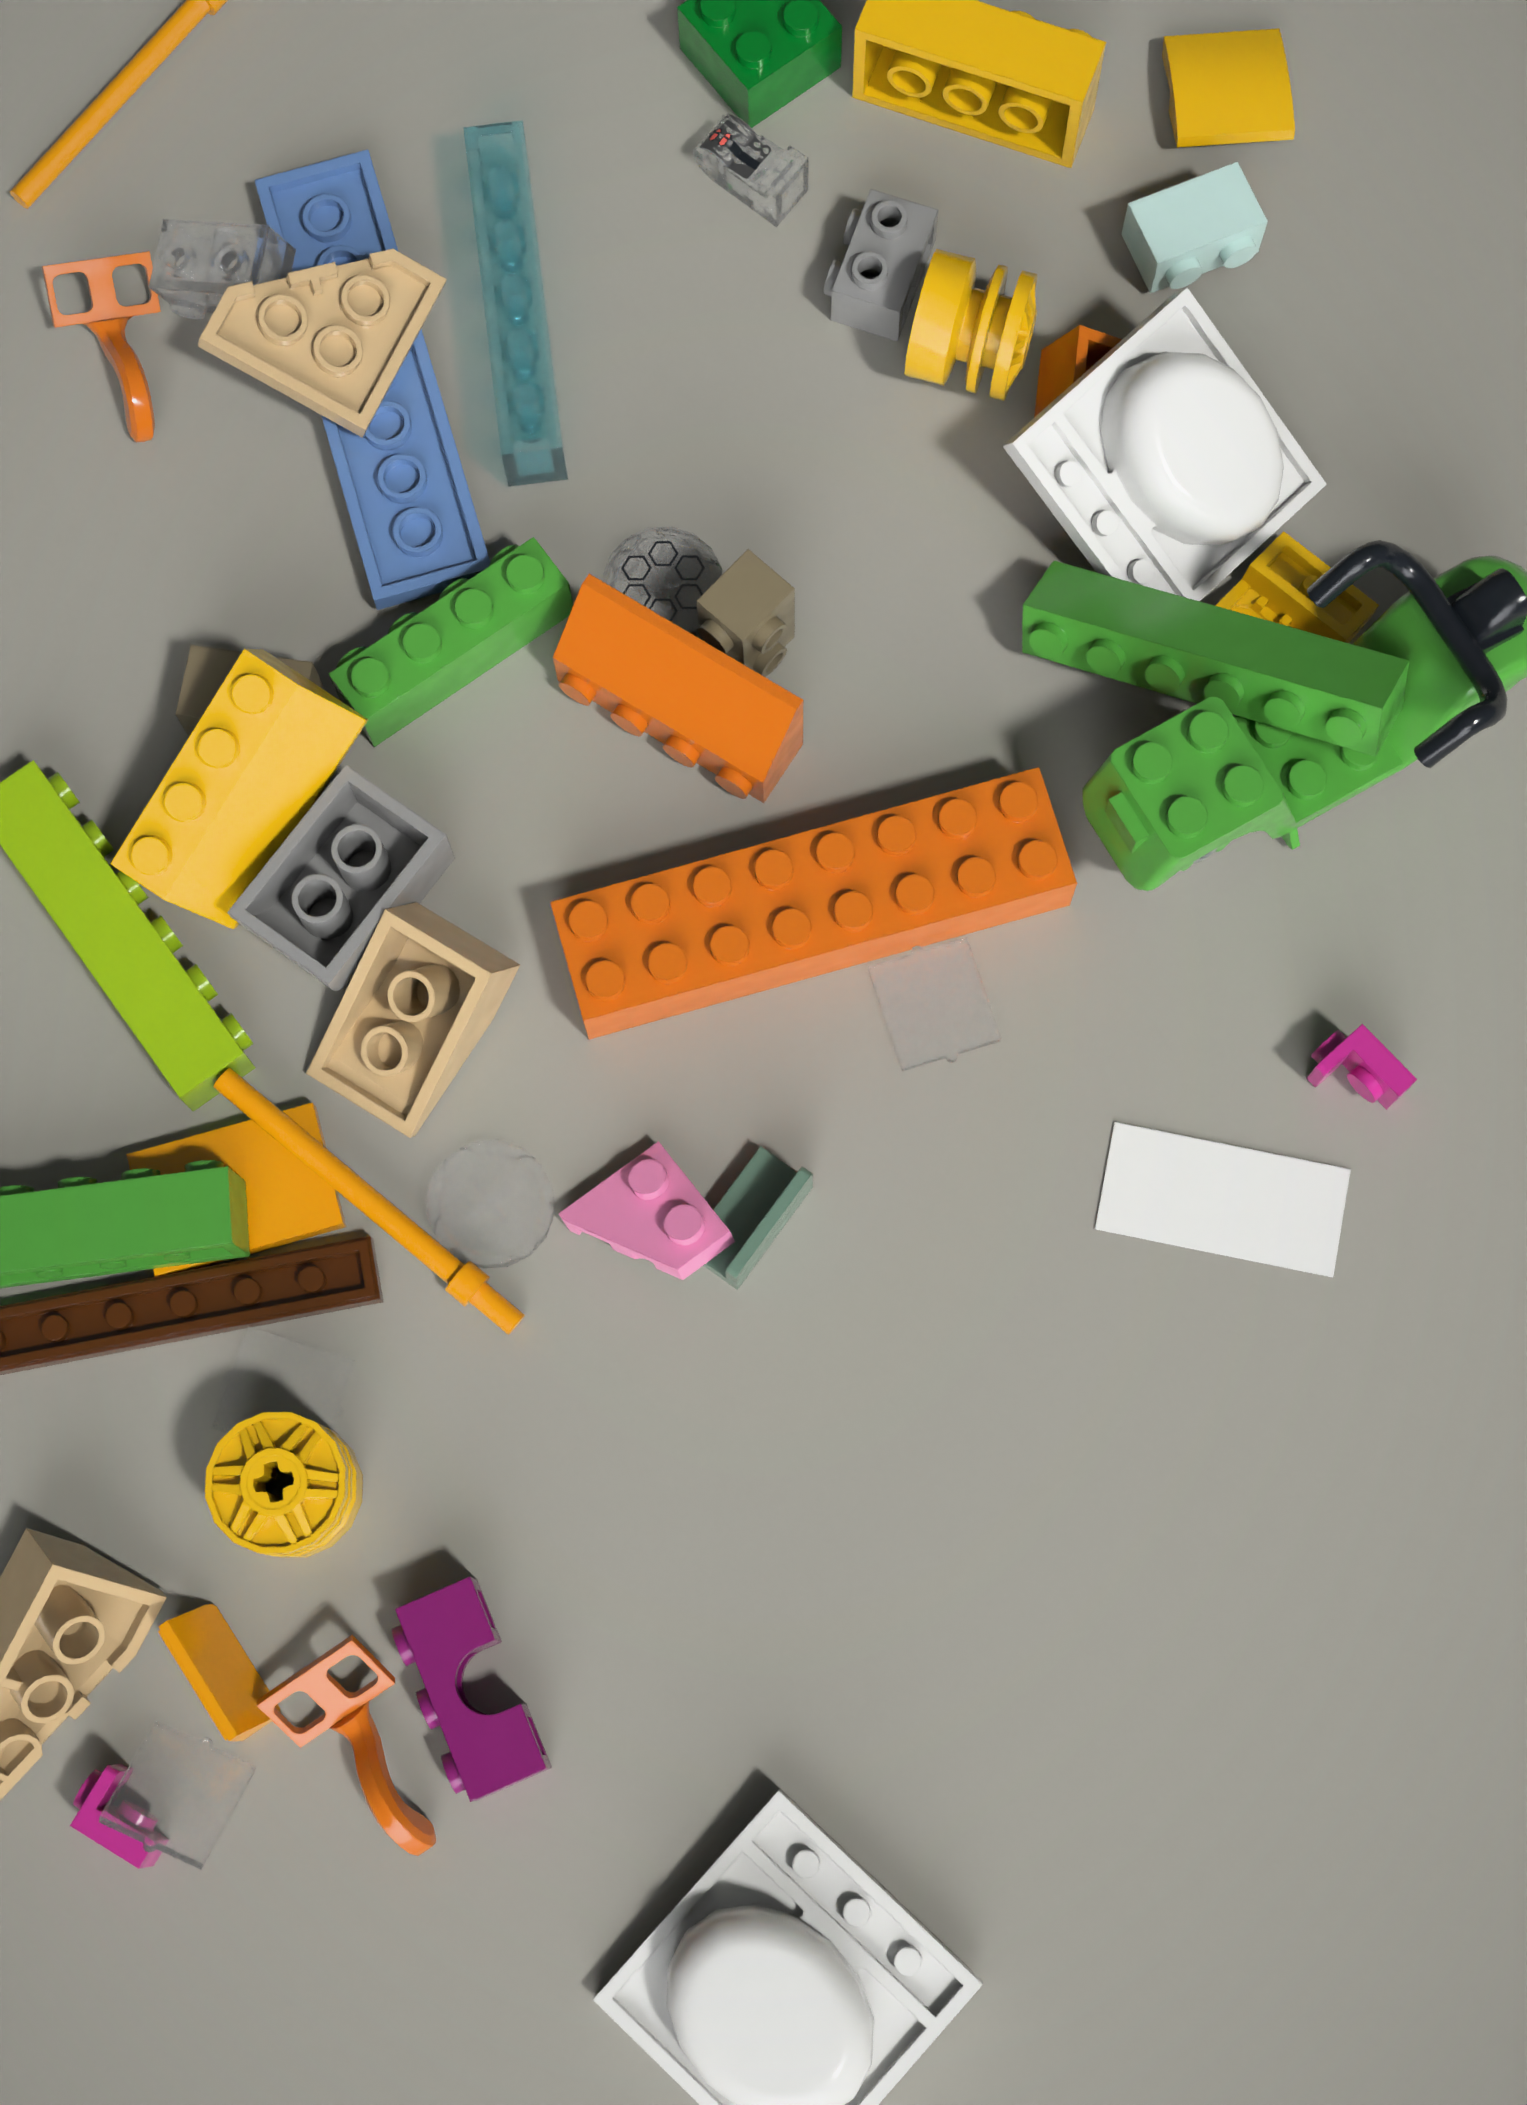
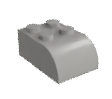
[227,764,455,991]

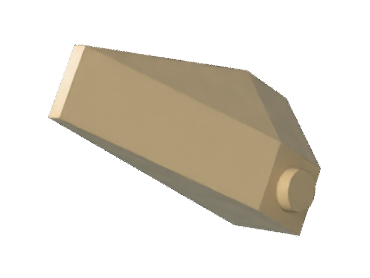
[0,1528,167,1801]

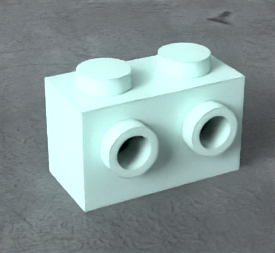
[1121,162,1268,294]

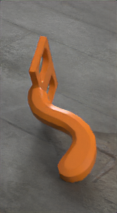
[42,251,161,443]
[257,1635,436,1856]

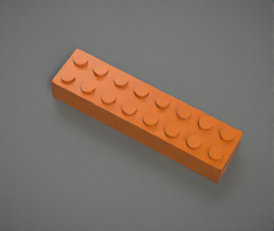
[550,767,1077,1040]

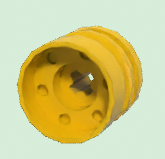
[904,249,1037,401]
[205,1412,363,1558]

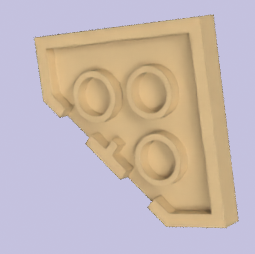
[198,249,447,438]

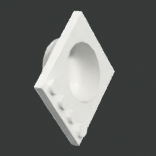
[1003,288,1327,601]
[593,1789,983,2105]

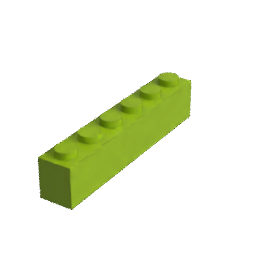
[0,760,256,1112]

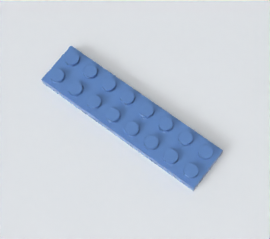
[255,149,490,610]

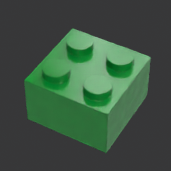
[677,0,842,128]

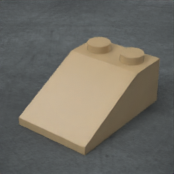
[306,902,520,1138]

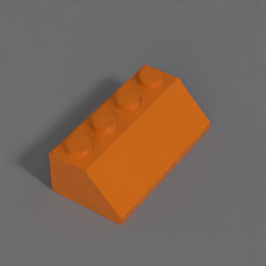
[553,574,804,803]

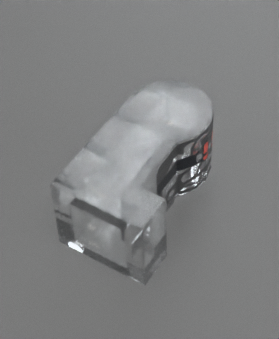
[693,113,809,227]

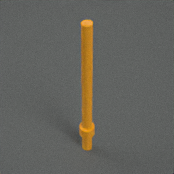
[10,0,228,209]
[213,1068,525,1335]

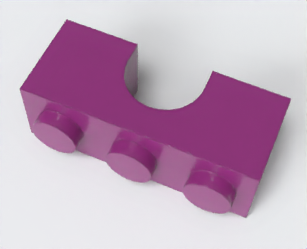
[391,1577,552,1802]

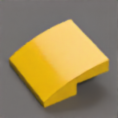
[1162,28,1295,148]
[1215,531,1379,643]

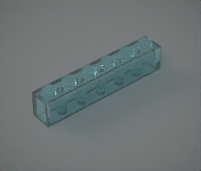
[463,120,568,487]

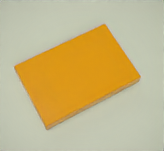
[126,1102,346,1277]

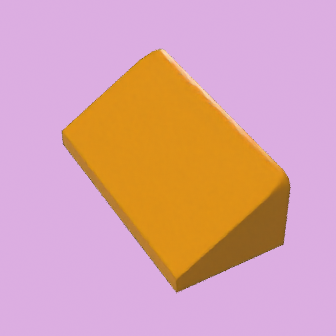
[158,1604,281,1742]

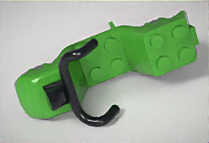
[1082,540,1527,891]

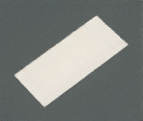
[1095,1122,1351,1278]

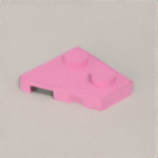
[559,1141,735,1280]

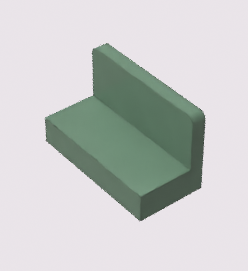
[703,1146,813,1290]

